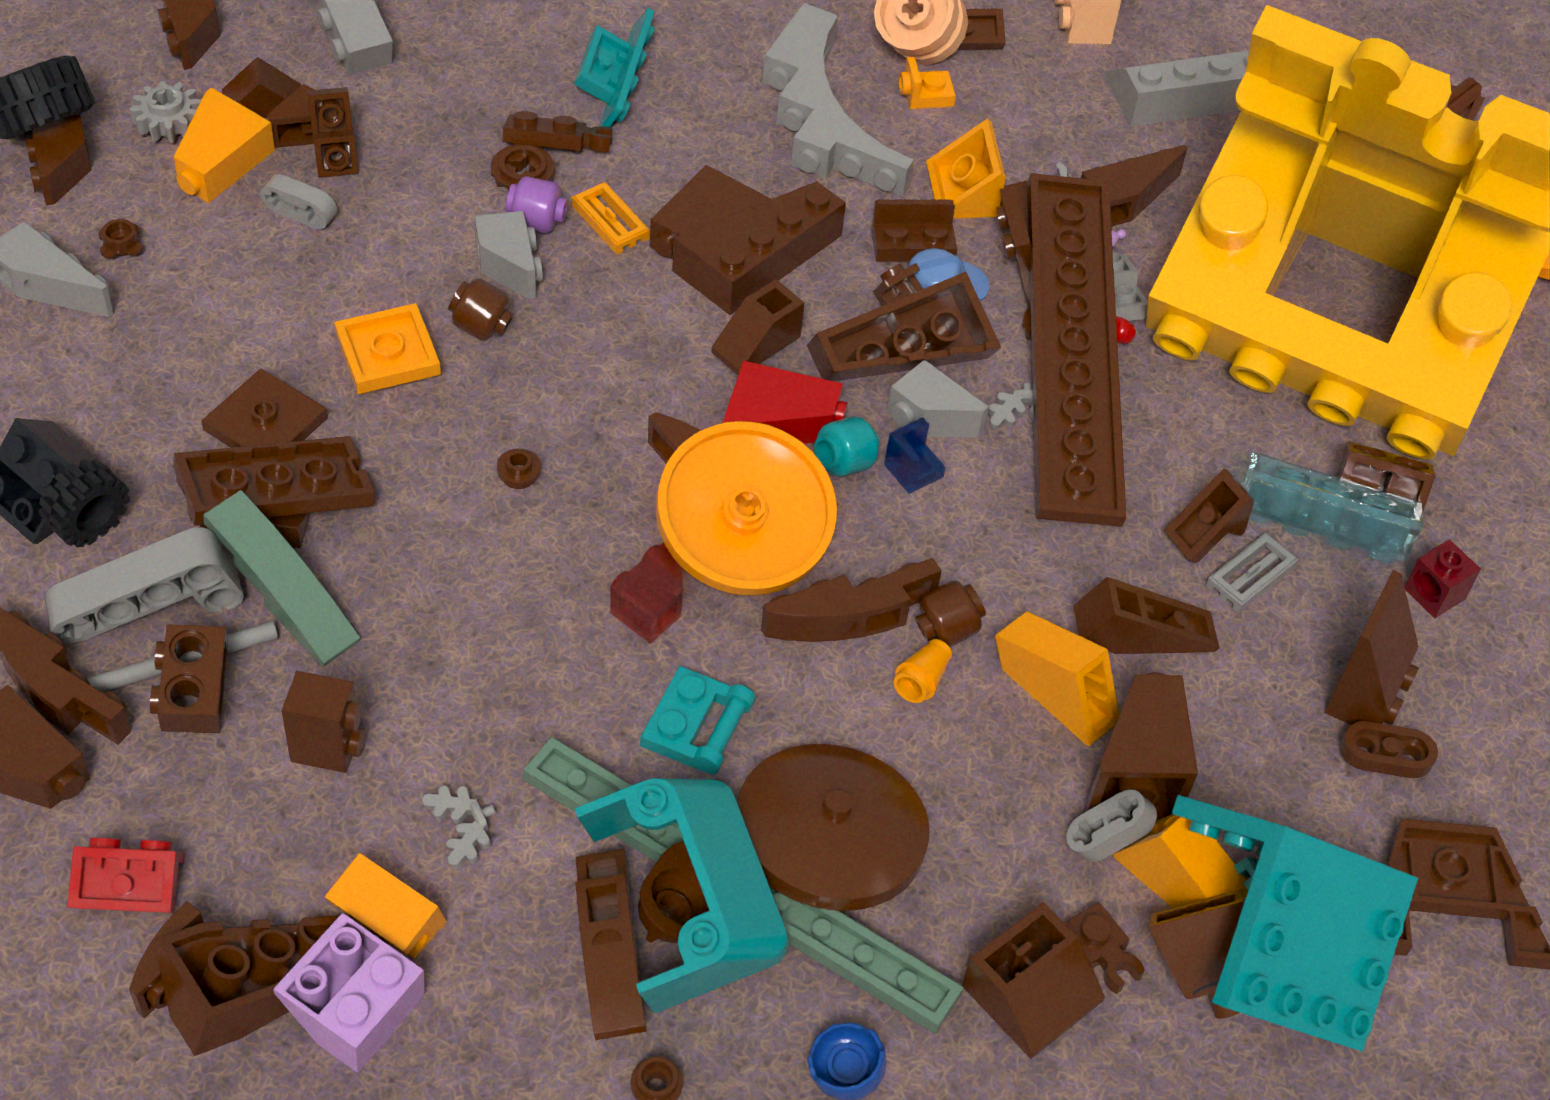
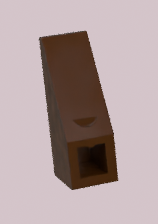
[1081,145,1188,227]

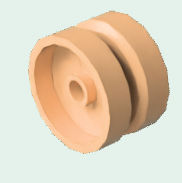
[874,0,968,65]

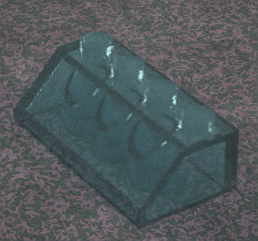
[1241,451,1424,563]

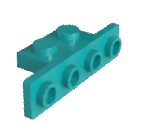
[574,7,655,127]

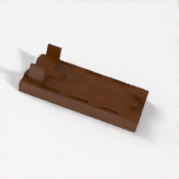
[173,436,375,529]

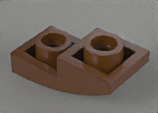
[307,87,359,178]
[129,901,204,1018]

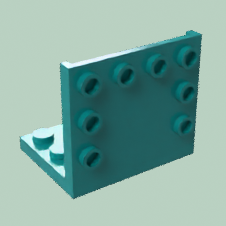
[1172,795,1418,1052]

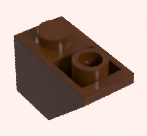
[157,0,220,70]
[26,114,91,206]
[711,279,804,375]

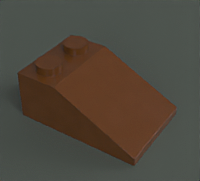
[1324,570,1419,725]

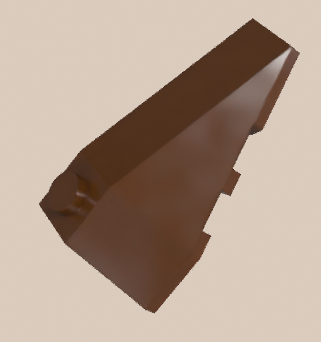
[155,915,377,1056]

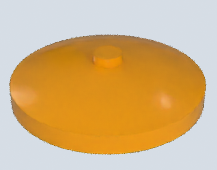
[655,421,837,595]

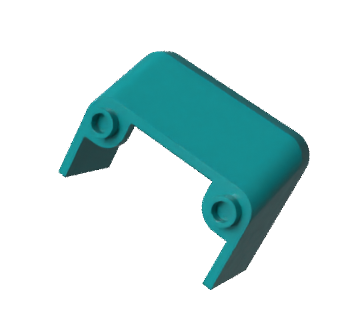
[574,778,789,1013]

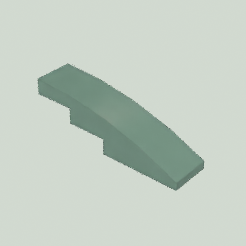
[204,490,360,667]

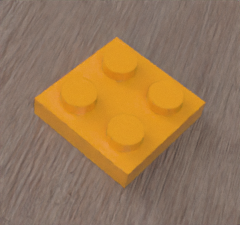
[334,303,441,394]

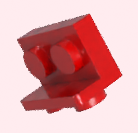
[67,838,184,913]

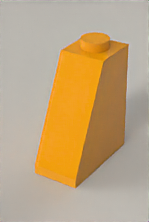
[174,87,275,203]
[995,611,1119,746]
[1112,814,1248,908]

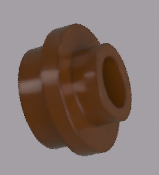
[497,449,541,489]
[630,1056,683,1100]

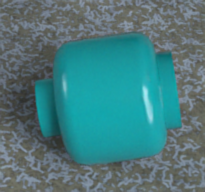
[814,416,879,477]

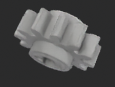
[130,81,201,143]

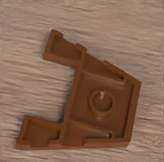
[1386,819,1550,970]

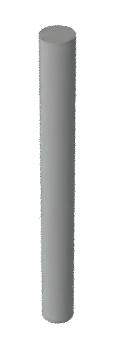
[87,621,278,693]

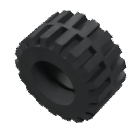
[0,55,96,139]

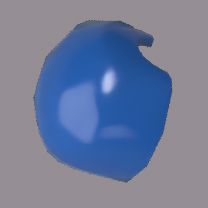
[807,1022,887,1100]

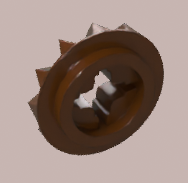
[491,144,555,191]

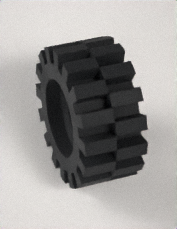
[38,459,130,547]

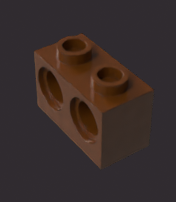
[1335,441,1436,516]
[150,624,228,733]

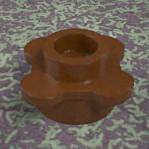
[99,219,143,259]

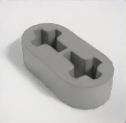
[260,174,337,230]
[1066,790,1157,862]

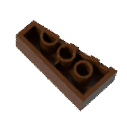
[672,181,846,315]

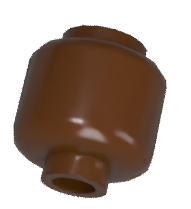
[448,278,514,341]
[915,580,986,647]

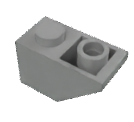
[474,211,543,298]

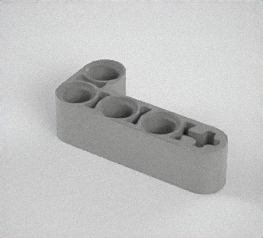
[45,527,244,644]

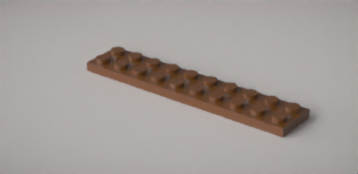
[1027,173,1127,527]

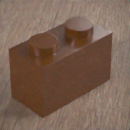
[281,670,366,773]

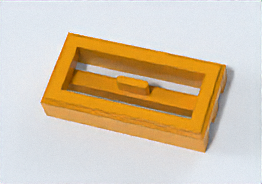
[572,182,650,255]

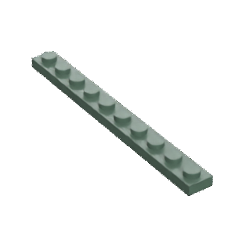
[523,737,964,1034]

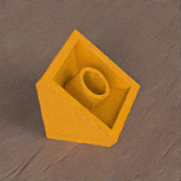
[926,118,1006,219]

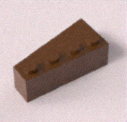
[807,272,1001,381]

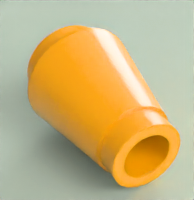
[893,639,952,703]

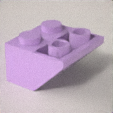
[274,913,425,1073]

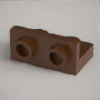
[871,199,957,262]

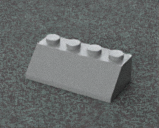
[1104,51,1249,127]

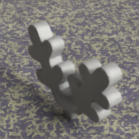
[988,383,1034,429]
[422,785,496,869]

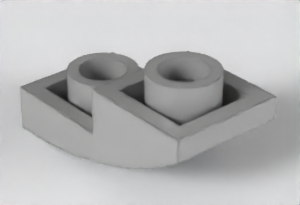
[1113,252,1148,321]

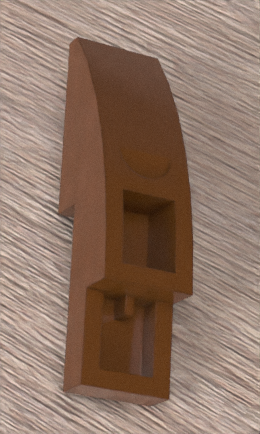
[761,558,941,642]
[0,607,131,745]
[575,849,647,1040]

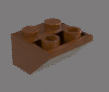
[962,902,1105,1059]

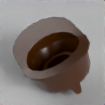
[638,841,709,943]

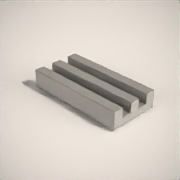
[1206,533,1299,613]

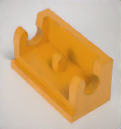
[325,853,447,959]

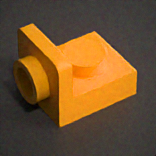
[898,57,956,109]

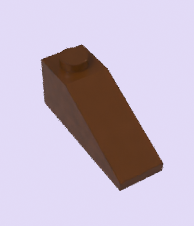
[1073,577,1219,654]

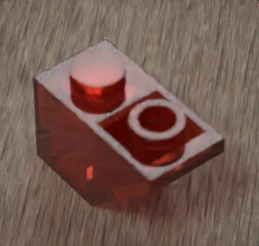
[610,542,683,644]

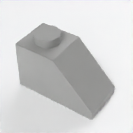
[887,360,989,438]

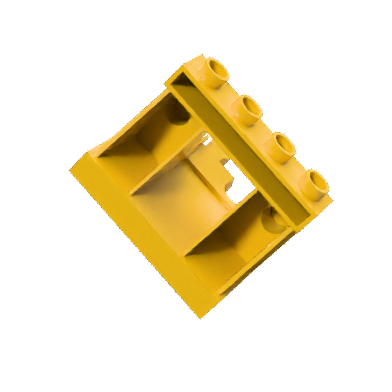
[1146,5,1550,460]

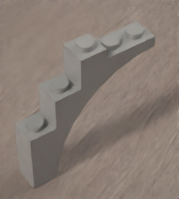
[762,3,914,197]

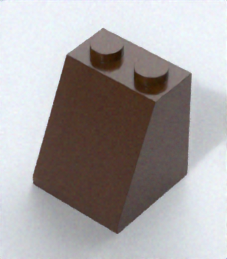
[1083,672,1198,821]

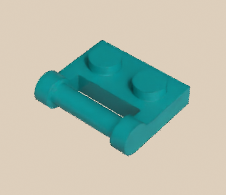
[640,666,756,775]

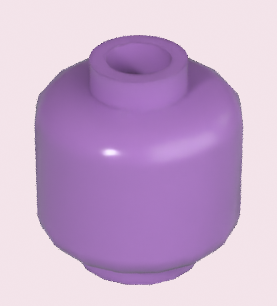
[506,176,568,233]

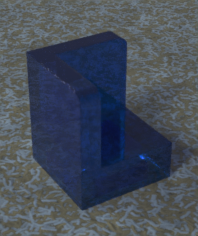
[884,417,946,494]

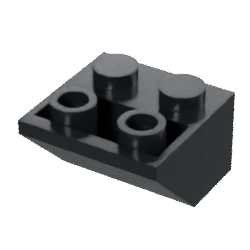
[0,418,106,544]

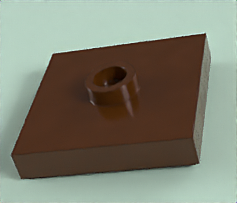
[201,368,328,447]

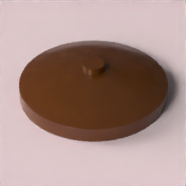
[737,744,929,911]

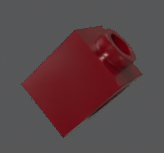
[1405,539,1481,619]

